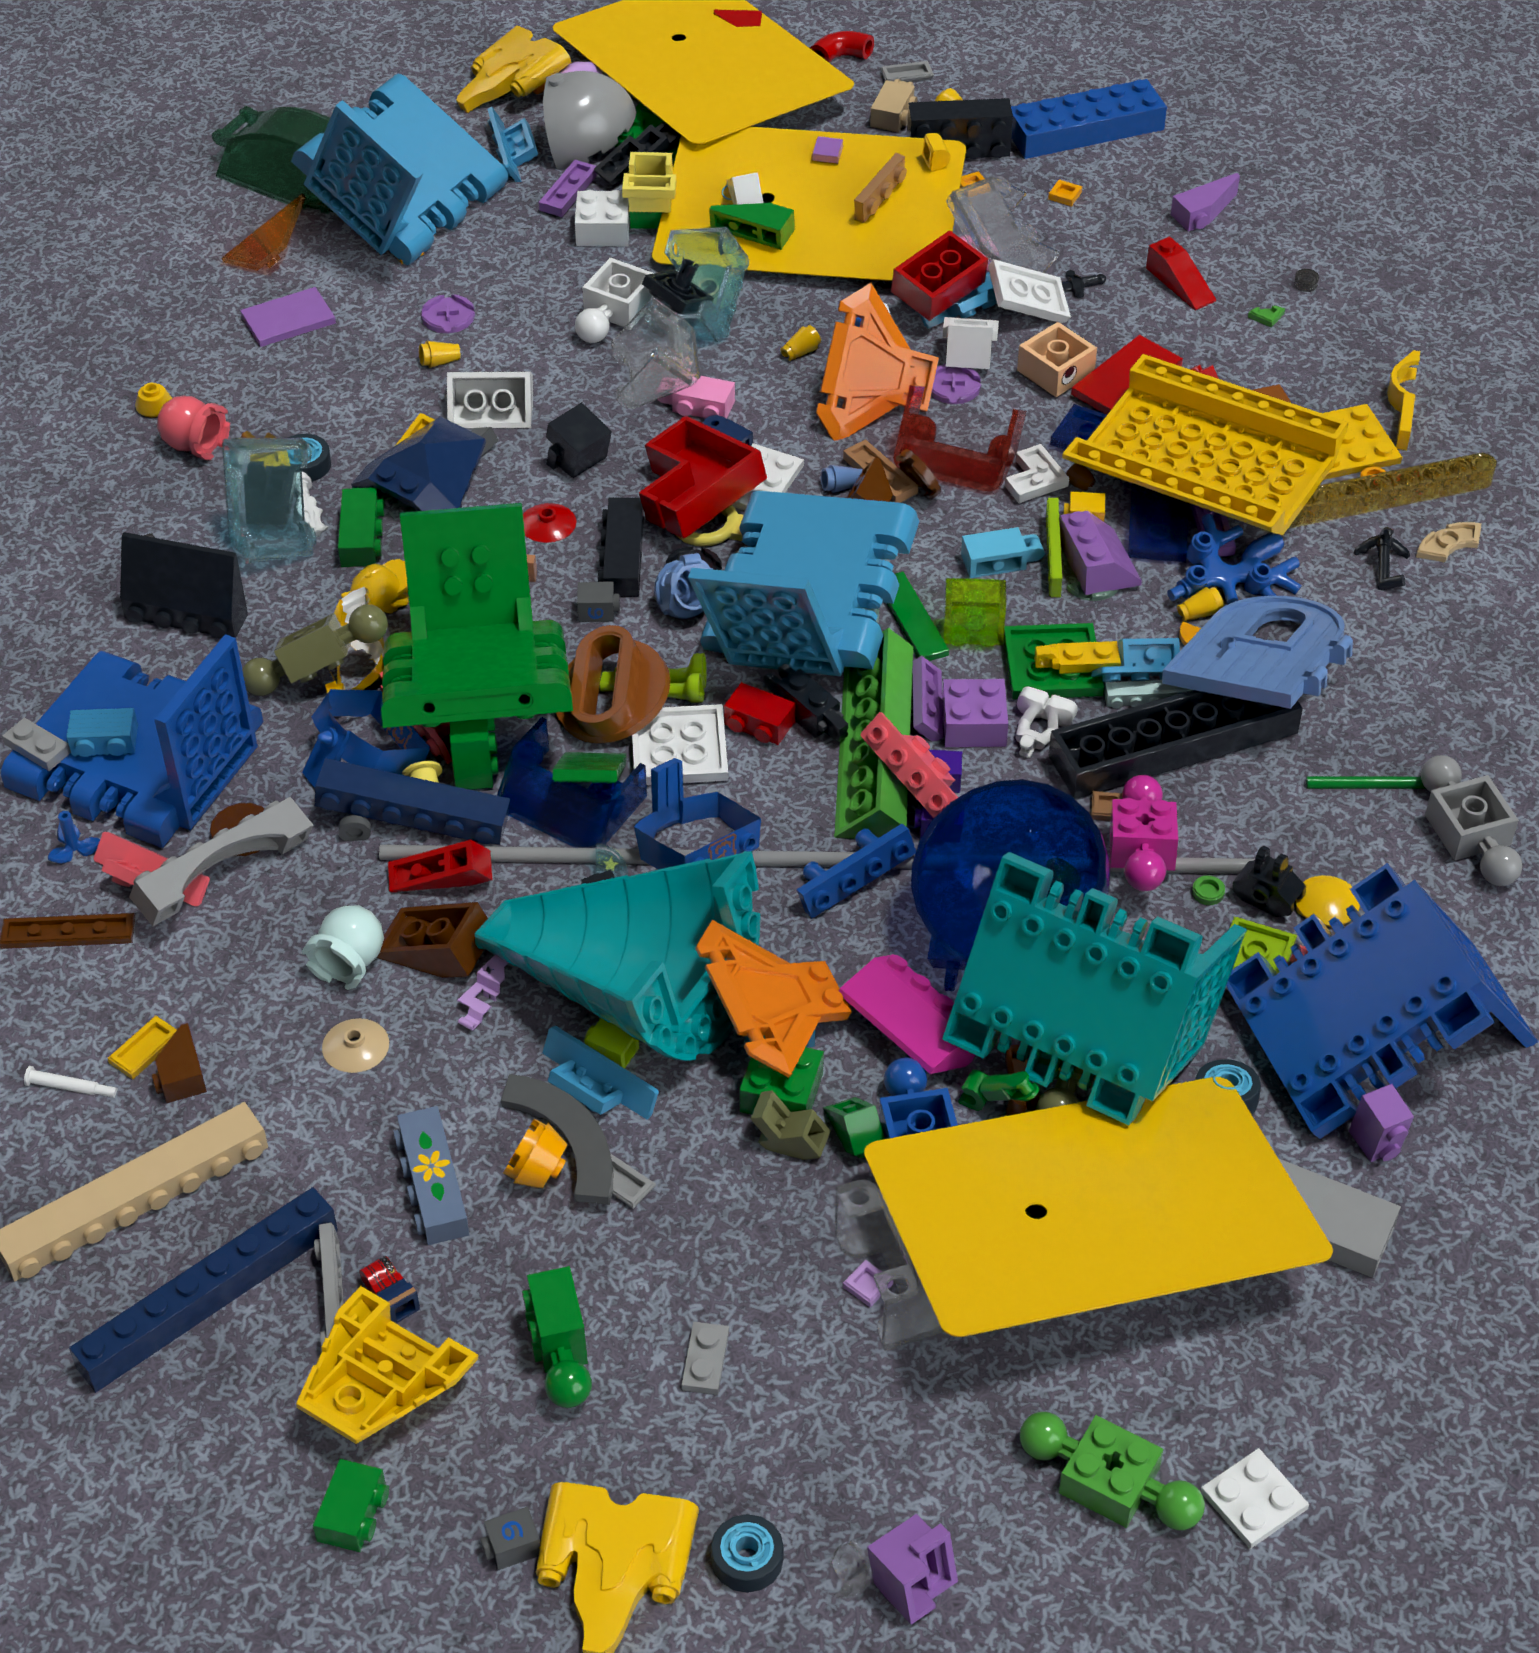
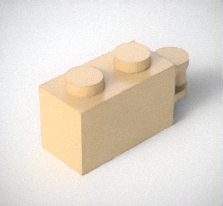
[870,79,917,133]

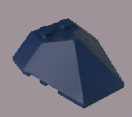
[351,416,486,511]

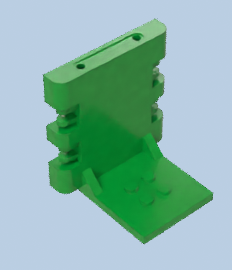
[381,503,573,728]

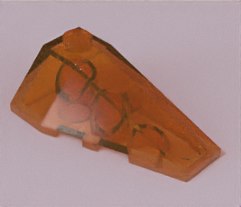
[221,193,306,271]

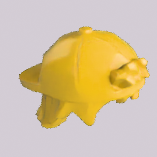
[341,559,409,614]

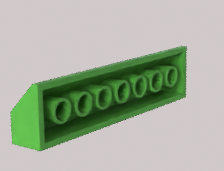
[834,628,913,839]

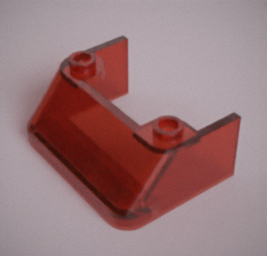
[893,385,1027,492]

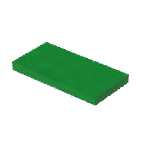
[553,752,627,783]

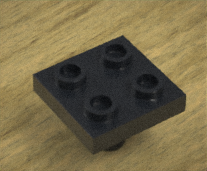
[642,259,714,314]

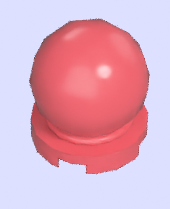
[157,396,230,460]

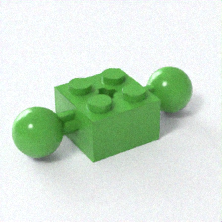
[1020,1411,1205,1530]

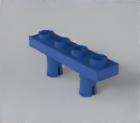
[796,824,917,919]

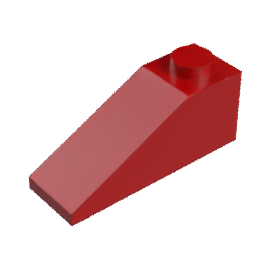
[1146,236,1216,311]
[388,840,493,892]

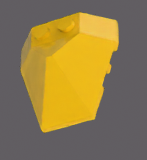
[296,1286,478,1444]

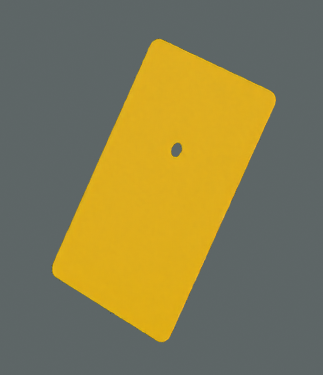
[553,0,854,144]
[652,127,966,281]
[864,1077,1333,1337]

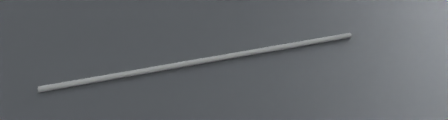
[379,845,1255,874]

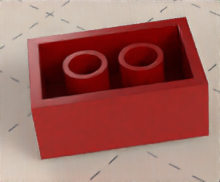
[891,230,988,321]

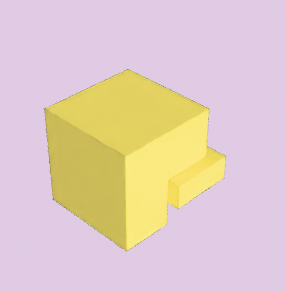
[622,152,677,213]

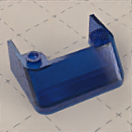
[497,717,647,848]

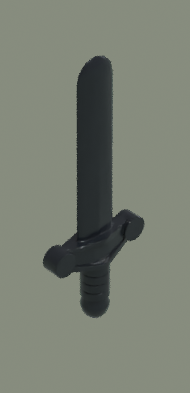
[1061,270,1106,298]

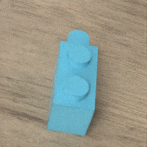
[961,527,1045,578]

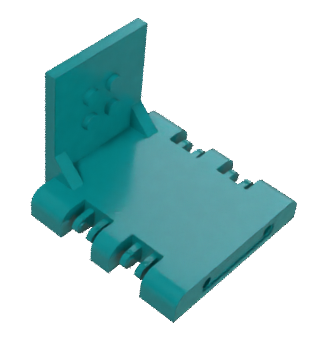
[942,852,1247,1125]

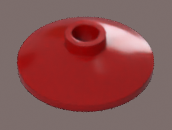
[523,503,577,543]

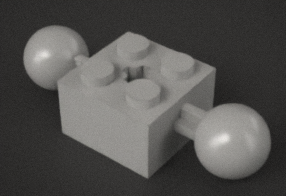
[1421,755,1522,886]

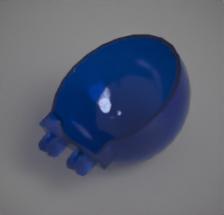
[911,779,1110,992]

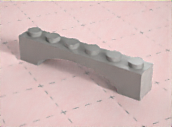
[129,797,313,927]

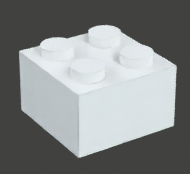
[575,190,630,247]

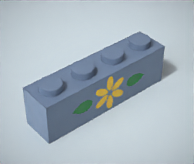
[393,1106,469,1245]

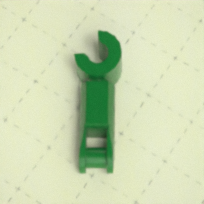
[958,1069,1039,1111]

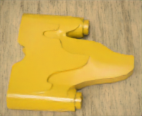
[456,25,571,113]
[536,1482,699,1653]

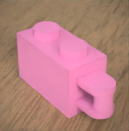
[656,372,735,419]

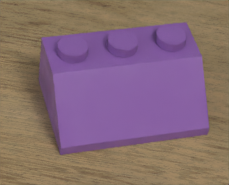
[1060,511,1142,595]

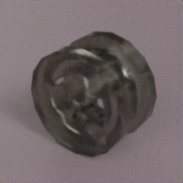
[1294,269,1319,292]

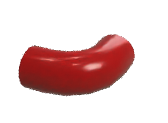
[810,31,874,63]

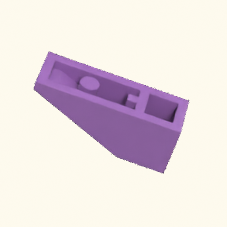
[1171,173,1240,232]

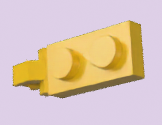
[1034,641,1121,674]

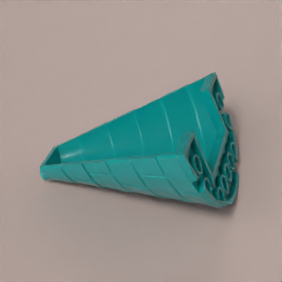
[475,851,760,1060]

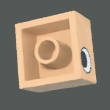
[1017,322,1097,397]

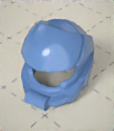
[654,553,713,619]

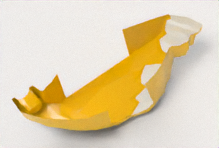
[325,587,384,693]

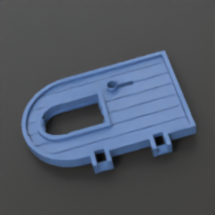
[1162,596,1353,709]

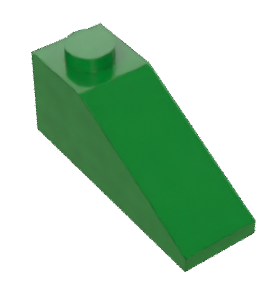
[709,203,795,250]

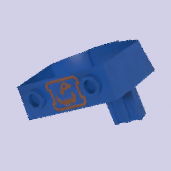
[302,689,430,788]
[634,758,761,870]

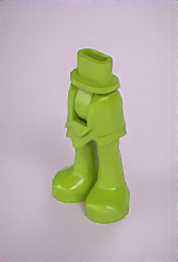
[600,653,707,703]

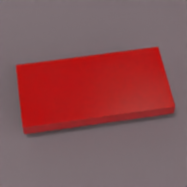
[1071,335,1183,415]

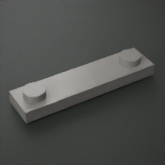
[314,1223,344,1345]

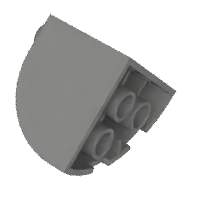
[543,71,636,169]

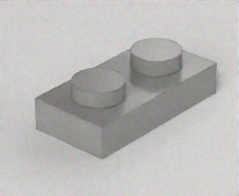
[2,717,71,771]
[682,1322,729,1395]

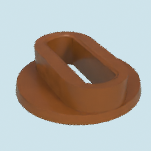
[556,625,670,743]

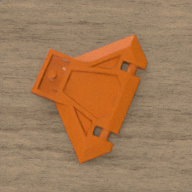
[816,283,939,441]
[695,920,852,1078]

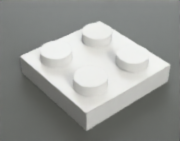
[1200,1448,1309,1549]

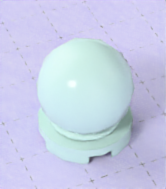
[302,905,384,990]

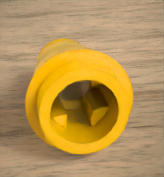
[780,325,821,361]
[419,341,461,368]
[1177,587,1224,622]

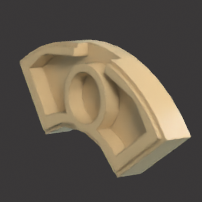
[1416,522,1482,562]

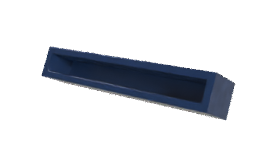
[314,758,510,845]

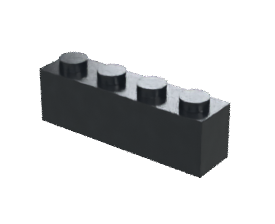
[598,497,644,597]

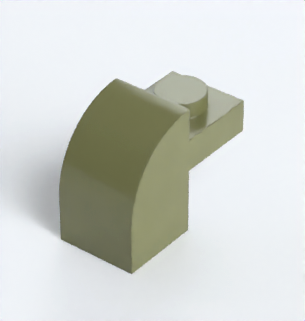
[751,1090,831,1160]

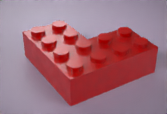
[639,416,767,539]

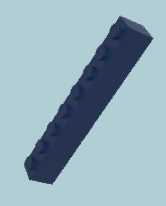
[69,1187,338,1393]

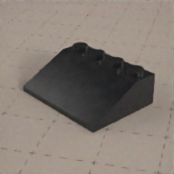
[120,532,248,639]

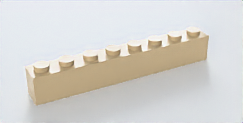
[0,1102,268,1282]

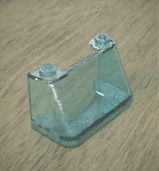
[222,438,316,564]

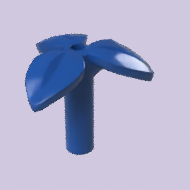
[48,811,100,863]

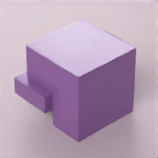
[867,1514,958,1624]

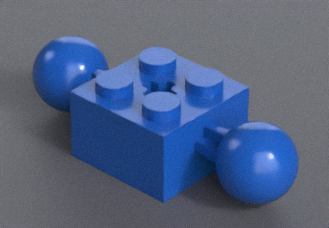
[879,1057,958,1139]

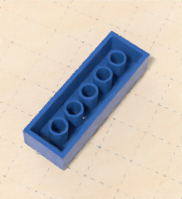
[1011,79,1167,159]

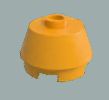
[503,1118,567,1188]

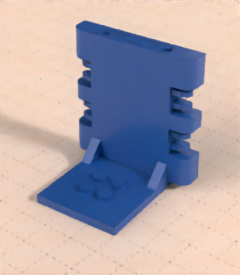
[1,634,263,848]
[1226,863,1539,1139]

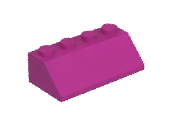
[839,954,975,1074]

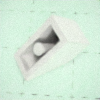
[726,172,763,205]

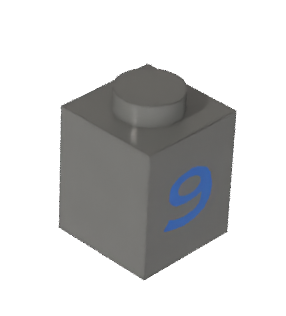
[577,582,620,622]
[480,1507,541,1570]

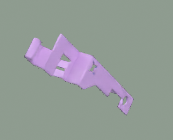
[457,955,508,1031]

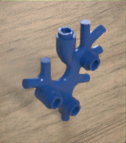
[1167,514,1302,604]

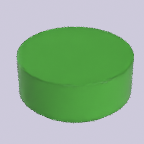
[1192,876,1225,905]

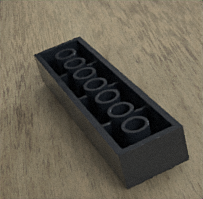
[1048,690,1303,799]

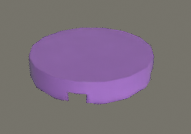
[421,294,475,334]
[931,364,981,404]

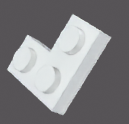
[1005,444,1069,503]

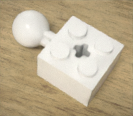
[575,258,657,343]

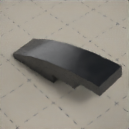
[593,121,681,185]

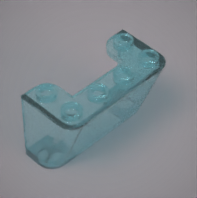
[644,227,749,343]

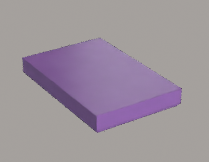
[240,287,336,347]

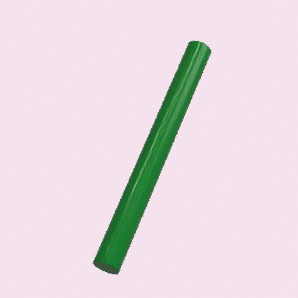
[1306,776,1426,789]

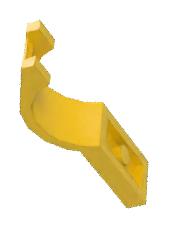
[1387,350,1421,451]

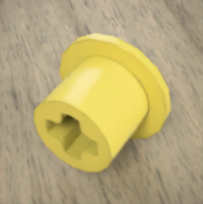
[402,761,442,783]

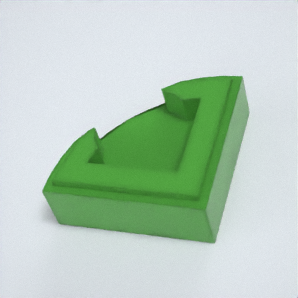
[1248,305,1285,327]

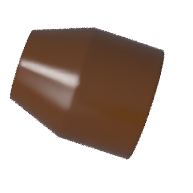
[1066,463,1096,491]

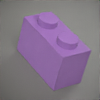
[1349,1084,1414,1162]

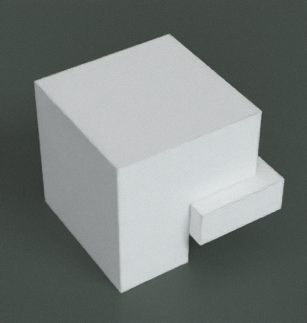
[943,317,999,369]

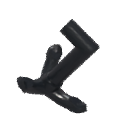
[1354,527,1410,590]

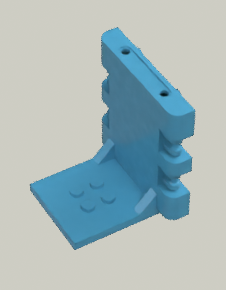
[291,74,508,266]
[688,491,919,676]

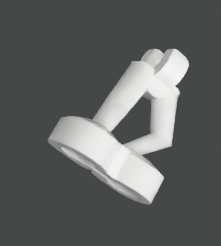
[1015,687,1078,758]

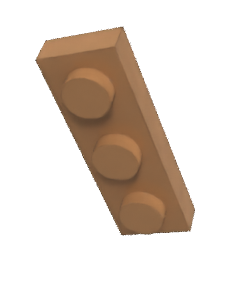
[854,153,907,223]
[843,439,918,503]

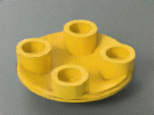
[1295,875,1360,928]

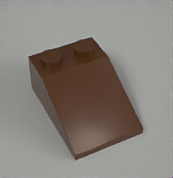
[376,902,488,978]

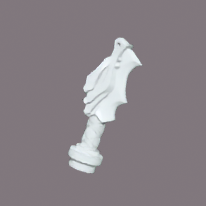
[294,472,329,539]

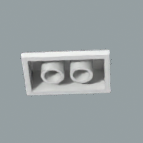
[447,372,533,428]

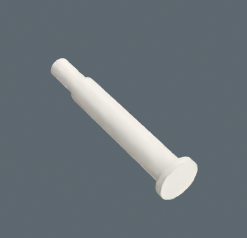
[24,1066,118,1097]

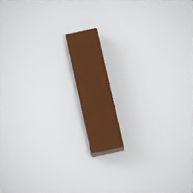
[0,913,135,949]

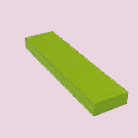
[1046,498,1062,597]

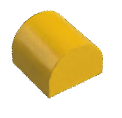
[922,133,951,171]

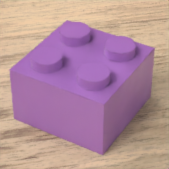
[942,679,1008,747]

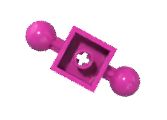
[1110,775,1178,891]

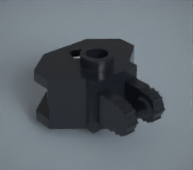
[1232,846,1306,917]

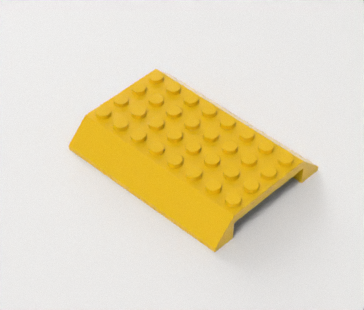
[1062,354,1349,535]

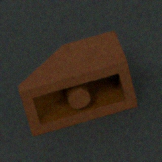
[847,457,893,502]
[152,1023,207,1103]

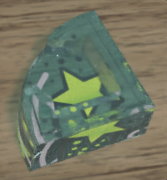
[596,843,628,877]

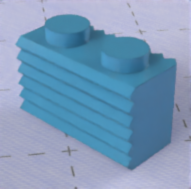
[67,708,138,757]

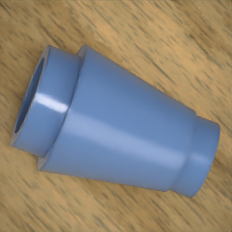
[821,465,863,493]

